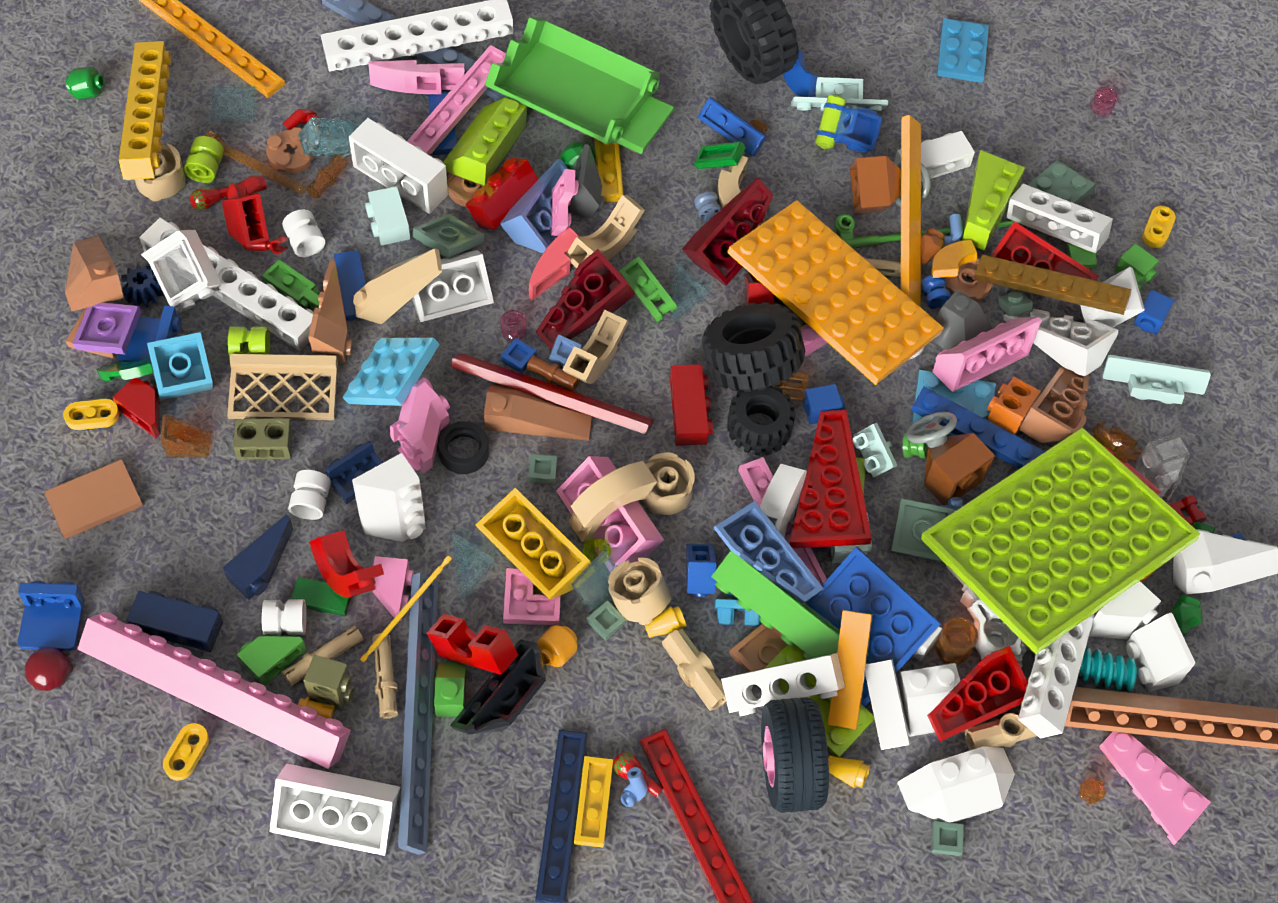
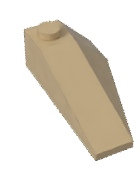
[353,249,442,324]

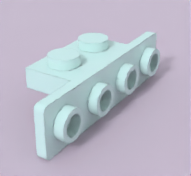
[791,77,888,113]
[1102,355,1211,404]

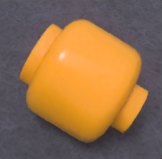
[536,625,578,667]

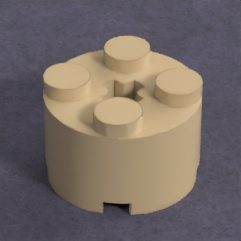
[134,143,186,201]
[642,453,695,515]
[608,558,672,625]

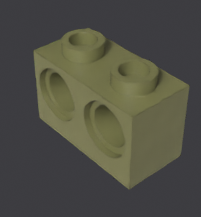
[233,417,293,460]
[303,655,355,711]

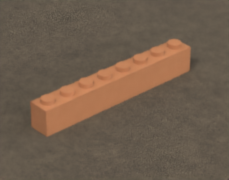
[1065,687,1278,750]

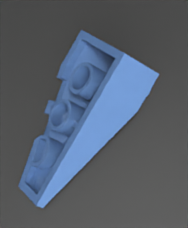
[500,158,568,253]
[714,501,824,604]

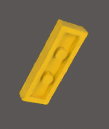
[574,756,613,847]

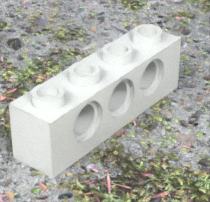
[1006,184,1113,254]
[721,653,845,716]

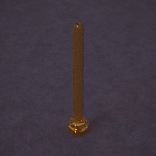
[204,130,306,194]

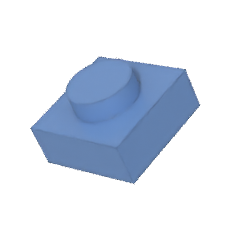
[548,335,582,367]

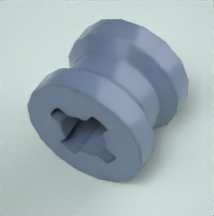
[694,192,722,222]

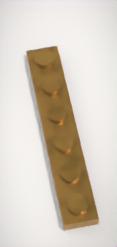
[975,254,1132,315]

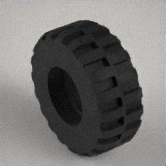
[709,0,798,84]

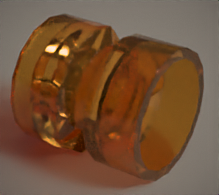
[935,617,978,665]

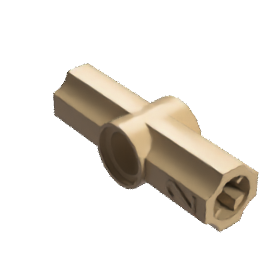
[662,629,726,711]
[964,713,1037,750]

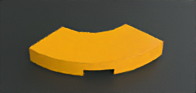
[932,240,977,278]

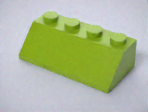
[443,97,527,186]

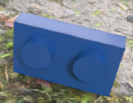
[118,305,182,365]
[17,581,85,651]

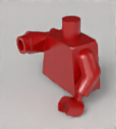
[222,175,288,254]

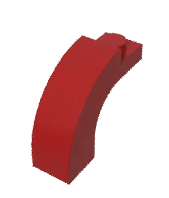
[309,530,384,597]

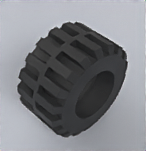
[727,385,796,456]

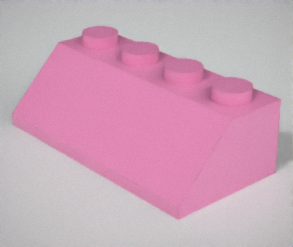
[933,317,1042,392]
[556,456,664,574]

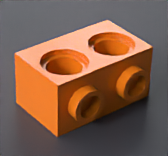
[987,377,1041,435]

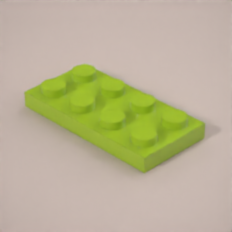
[764,644,875,757]

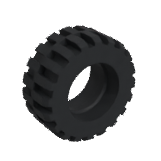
[702,302,806,392]

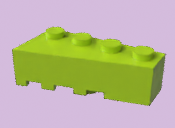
[962,150,1025,251]

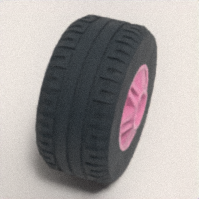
[761,697,829,813]

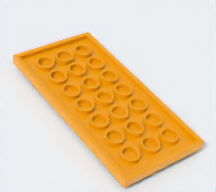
[728,200,944,385]

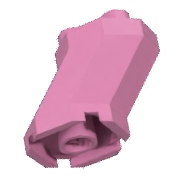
[390,377,450,473]

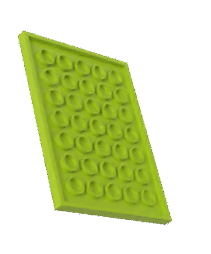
[921,427,1200,654]

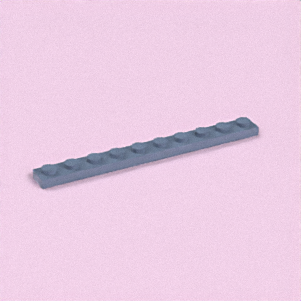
[322,0,516,101]
[398,573,438,854]

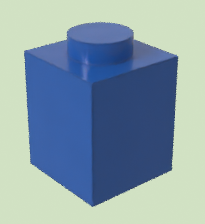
[1134,290,1175,335]
[803,384,845,424]

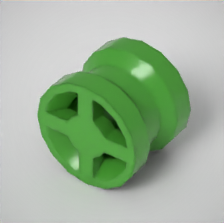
[903,432,928,458]

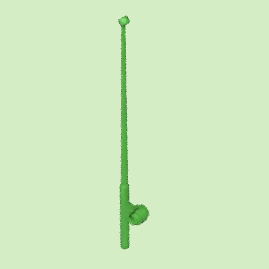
[834,214,1021,248]

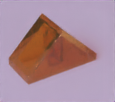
[160,414,211,457]

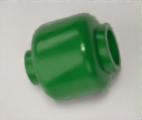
[66,67,105,100]

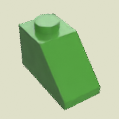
[237,636,306,686]
[434,662,467,717]

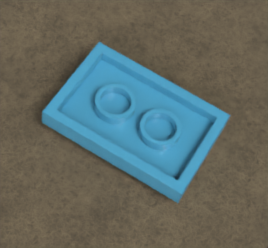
[936,18,989,83]

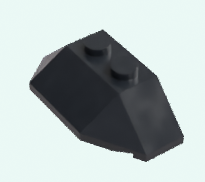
[450,639,546,735]

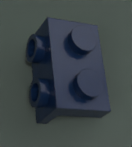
[326,441,384,504]

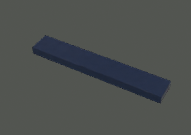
[535,730,587,903]

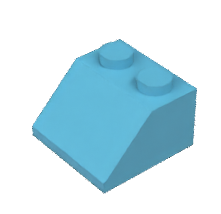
[147,332,213,400]

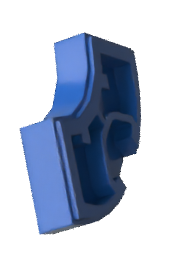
[783,50,817,97]

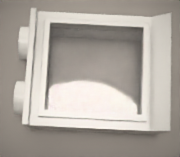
[141,230,222,311]

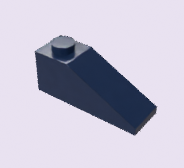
[223,514,293,600]

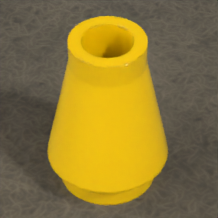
[644,606,687,638]
[828,755,870,788]

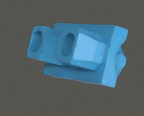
[714,592,760,626]

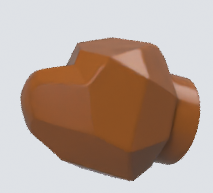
[921,229,945,265]

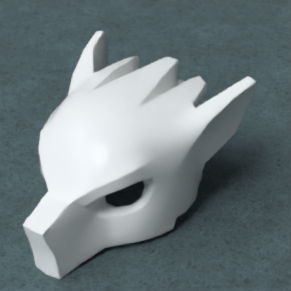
[967,599,1034,668]

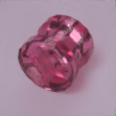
[1090,87,1118,117]
[501,310,526,341]

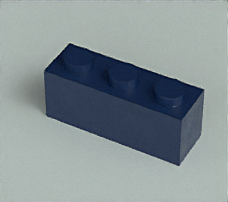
[126,591,223,652]

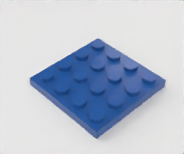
[806,547,942,707]

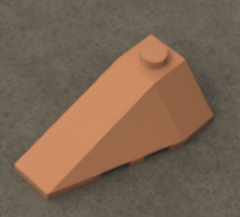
[65,236,124,312]
[309,260,353,364]
[1019,366,1089,443]
[484,383,592,441]

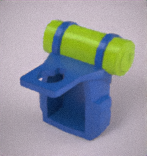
[815,94,882,153]

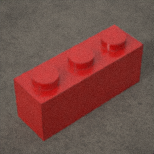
[465,158,538,230]
[669,364,713,446]

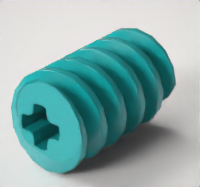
[1078,647,1138,693]

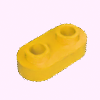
[1142,206,1176,248]
[63,399,120,430]
[163,723,209,780]

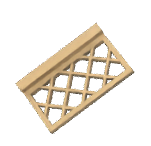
[227,354,339,420]

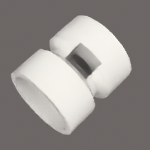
[282,209,325,257]
[288,470,331,520]
[262,599,307,636]

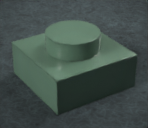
[999,291,1033,316]
[528,454,557,484]
[587,600,626,641]
[931,821,964,856]

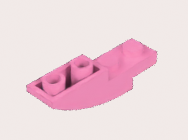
[369,60,465,94]

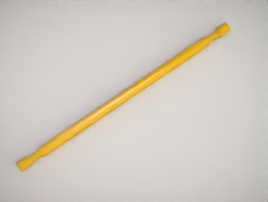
[360,556,452,663]

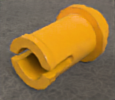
[298,697,335,719]

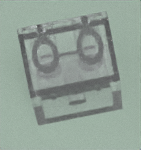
[1135,432,1190,504]

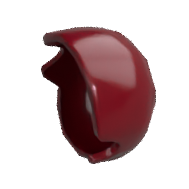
[25,647,73,691]

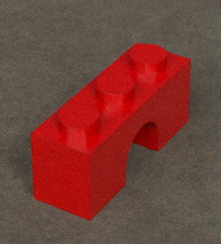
[427,613,518,675]

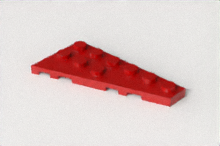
[789,410,872,548]

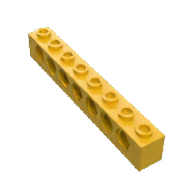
[119,41,171,180]

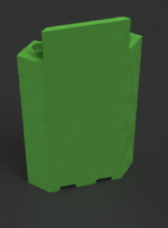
[484,17,676,154]

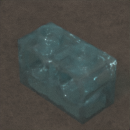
[298,118,356,158]

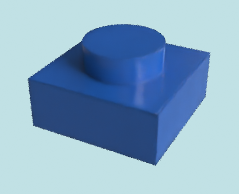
[501,338,537,373]

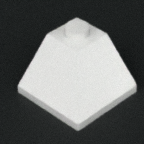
[1080,267,1145,327]

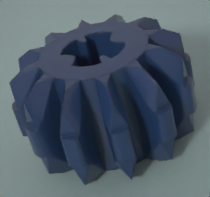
[120,263,164,308]

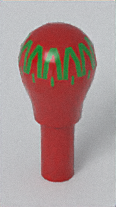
[190,186,229,211]
[613,752,663,797]

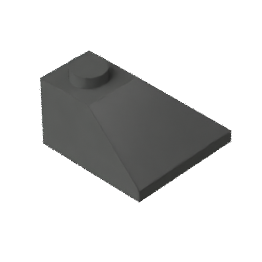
[568,144,604,218]
[931,289,993,350]

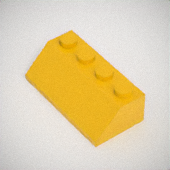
[475,488,594,600]

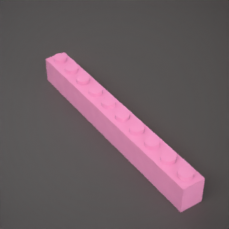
[78,612,351,769]

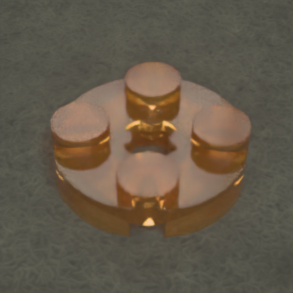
[1092,421,1143,463]

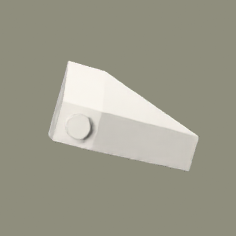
[1003,309,1118,376]
[1173,529,1278,595]

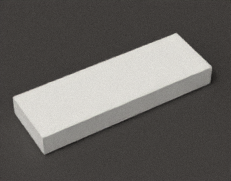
[865,659,911,750]

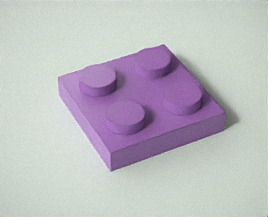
[72,302,141,355]

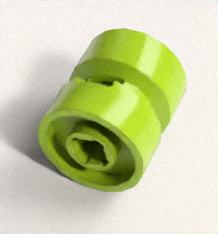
[183,136,224,183]
[228,326,270,358]

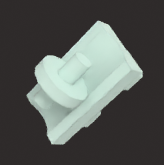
[852,423,897,478]

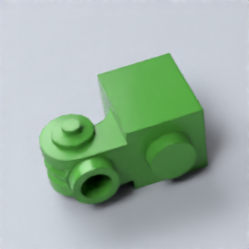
[1114,243,1159,291]

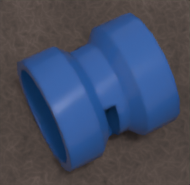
[921,275,951,309]

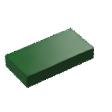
[694,142,746,169]
[291,577,351,616]

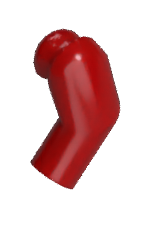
[282,109,320,130]

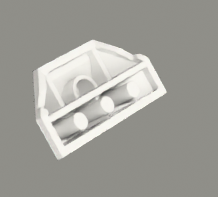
[898,746,1015,823]

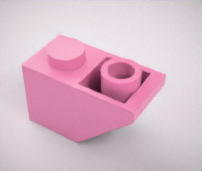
[372,556,414,621]

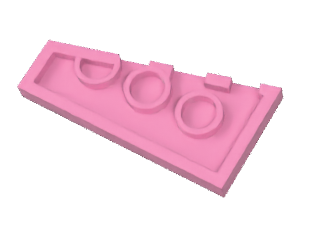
[1100,732,1211,845]

